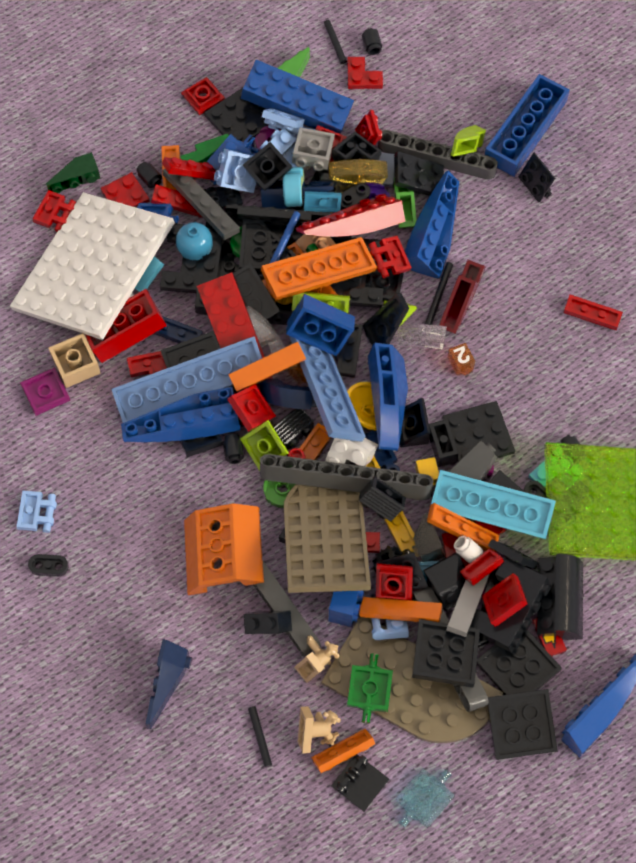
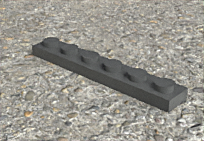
[163,169,240,240]

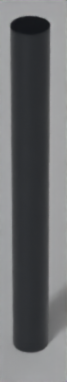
[424,262,453,327]

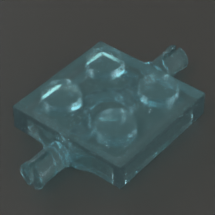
[396,768,455,828]

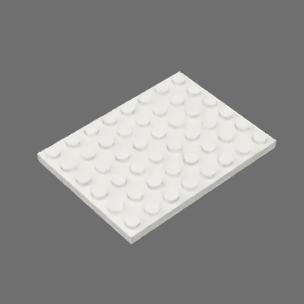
[10,192,175,340]

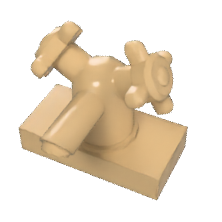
[294,635,339,683]
[297,706,341,754]

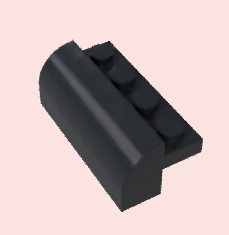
[537,554,583,640]

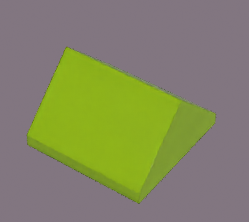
[240,420,289,471]

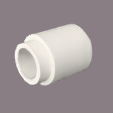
[454,536,483,564]

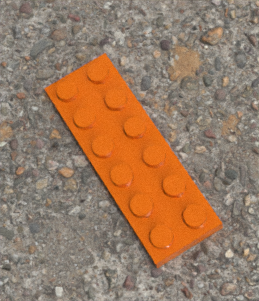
[260,237,377,301]

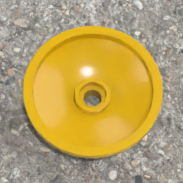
[347,382,377,431]

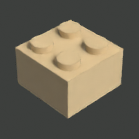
[49,333,101,388]

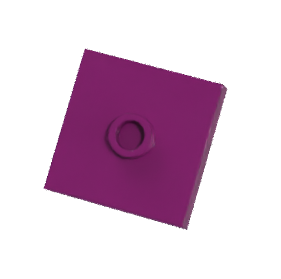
[20,367,71,416]

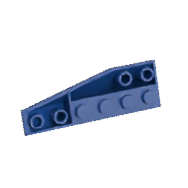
[405,171,459,278]
[367,343,408,451]
[121,386,241,442]
[561,654,636,758]

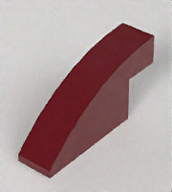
[438,260,486,334]

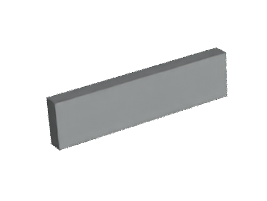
[446,574,489,637]

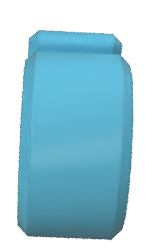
[283,167,304,207]

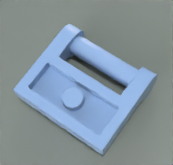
[371,618,409,640]

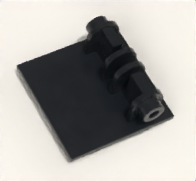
[518,152,556,203]
[203,187,243,209]
[377,549,428,592]
[331,754,389,812]

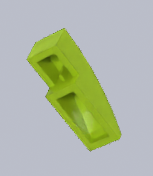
[451,125,486,156]

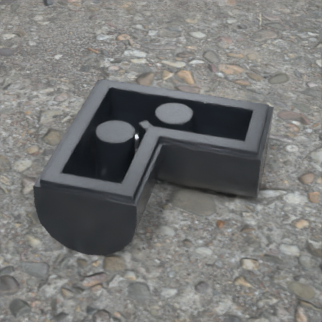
[331,131,382,166]

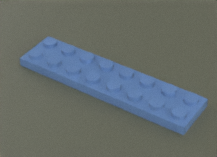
[286,327,366,442]
[111,337,262,423]

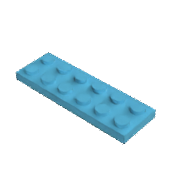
[431,470,556,540]

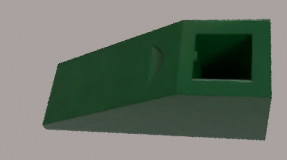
[46,152,100,193]

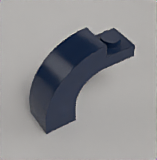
[259,379,317,409]

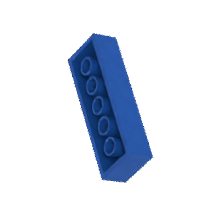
[241,60,354,134]
[485,74,570,177]

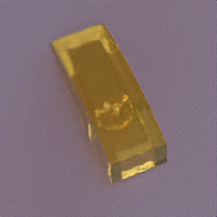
[329,159,388,184]

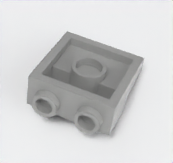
[292,127,335,171]

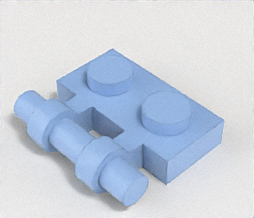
[16,491,57,533]

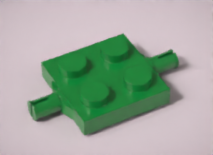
[347,653,393,724]

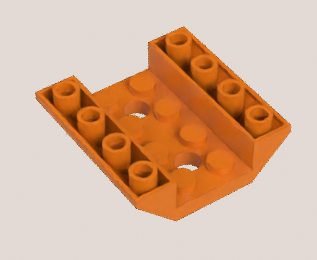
[184,503,264,596]

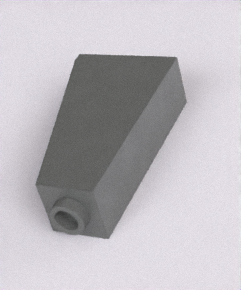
[432,441,497,493]

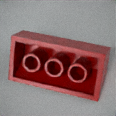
[85,289,167,363]

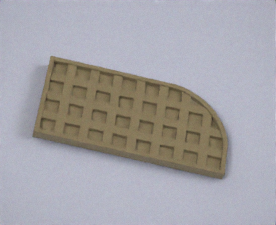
[284,484,371,593]
[321,617,503,743]

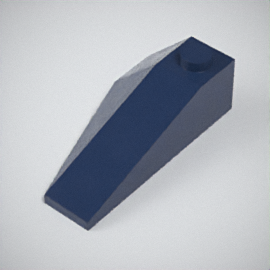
[261,180,334,209]
[145,639,192,729]

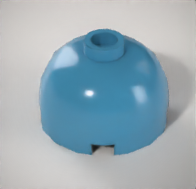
[176,222,213,260]

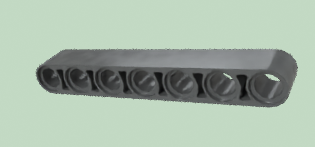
[378,130,497,180]
[412,586,489,712]

